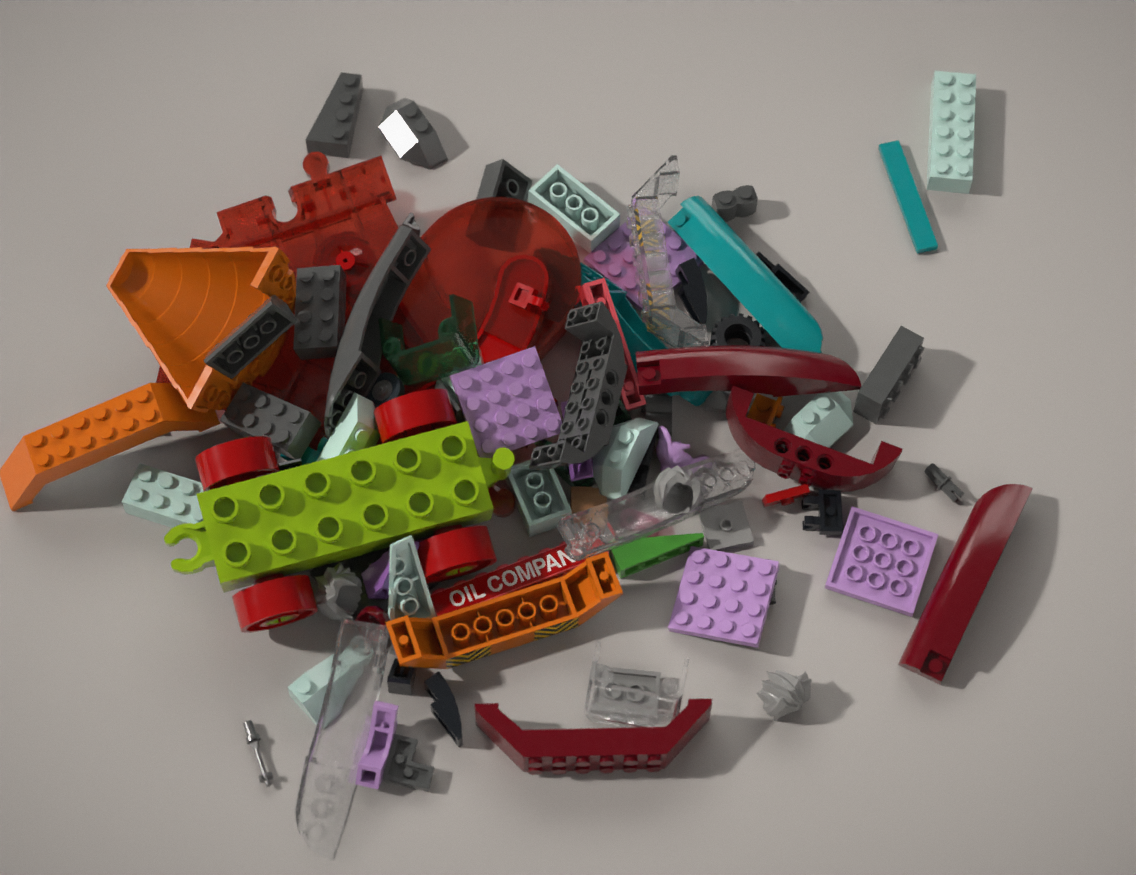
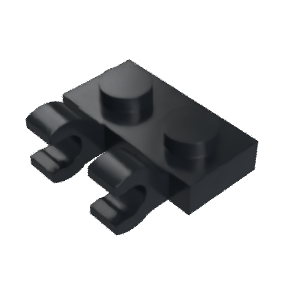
[801,490,843,535]

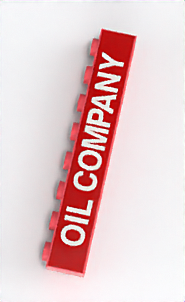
[430,531,609,617]

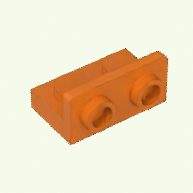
[747,393,785,428]

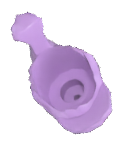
[656,426,712,472]

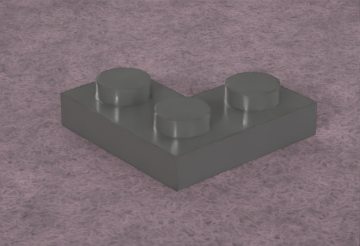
[382,734,434,792]

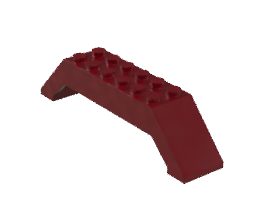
[475,698,712,775]

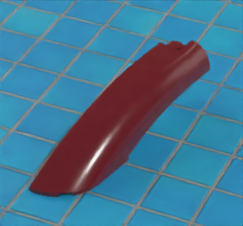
[635,345,862,397]
[898,484,1033,685]

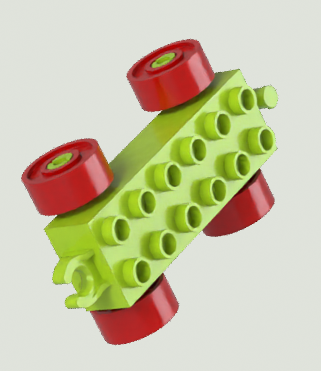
[164,389,515,633]

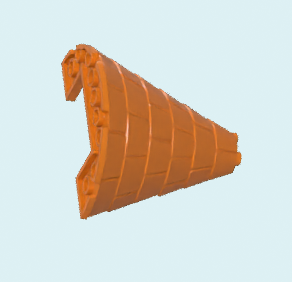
[106,246,296,413]

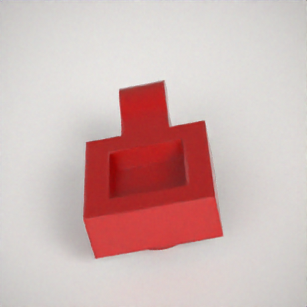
[508,282,550,312]

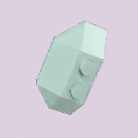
[783,391,853,448]
[316,393,380,462]
[593,417,659,502]

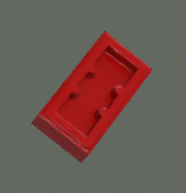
[762,484,810,507]

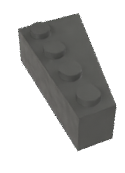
[305,72,363,158]

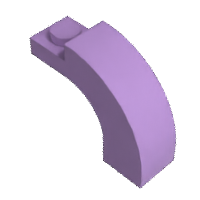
[355,701,398,789]

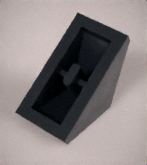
[387,658,417,696]

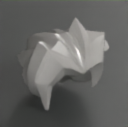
[653,466,707,515]
[315,562,362,620]
[756,670,812,721]

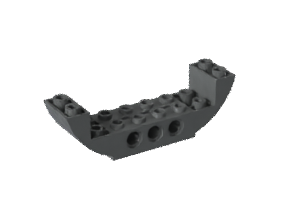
[529,301,628,470]

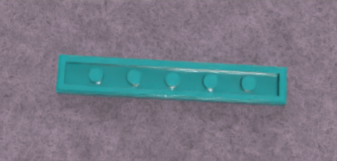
[878,140,938,254]

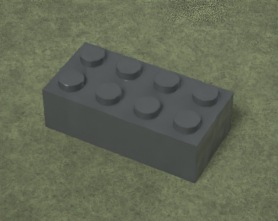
[293,265,347,360]
[853,326,925,424]
[220,382,322,460]

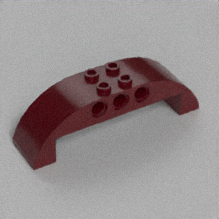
[725,386,902,492]

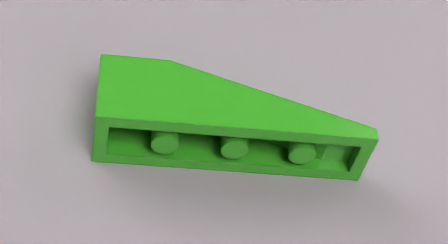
[609,533,704,579]

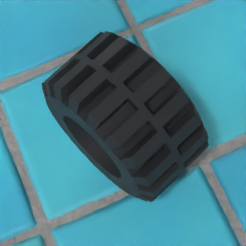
[710,313,766,346]

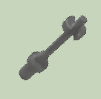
[243,720,273,787]

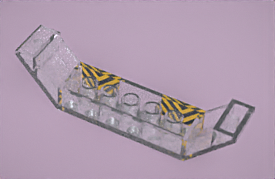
[626,155,709,348]

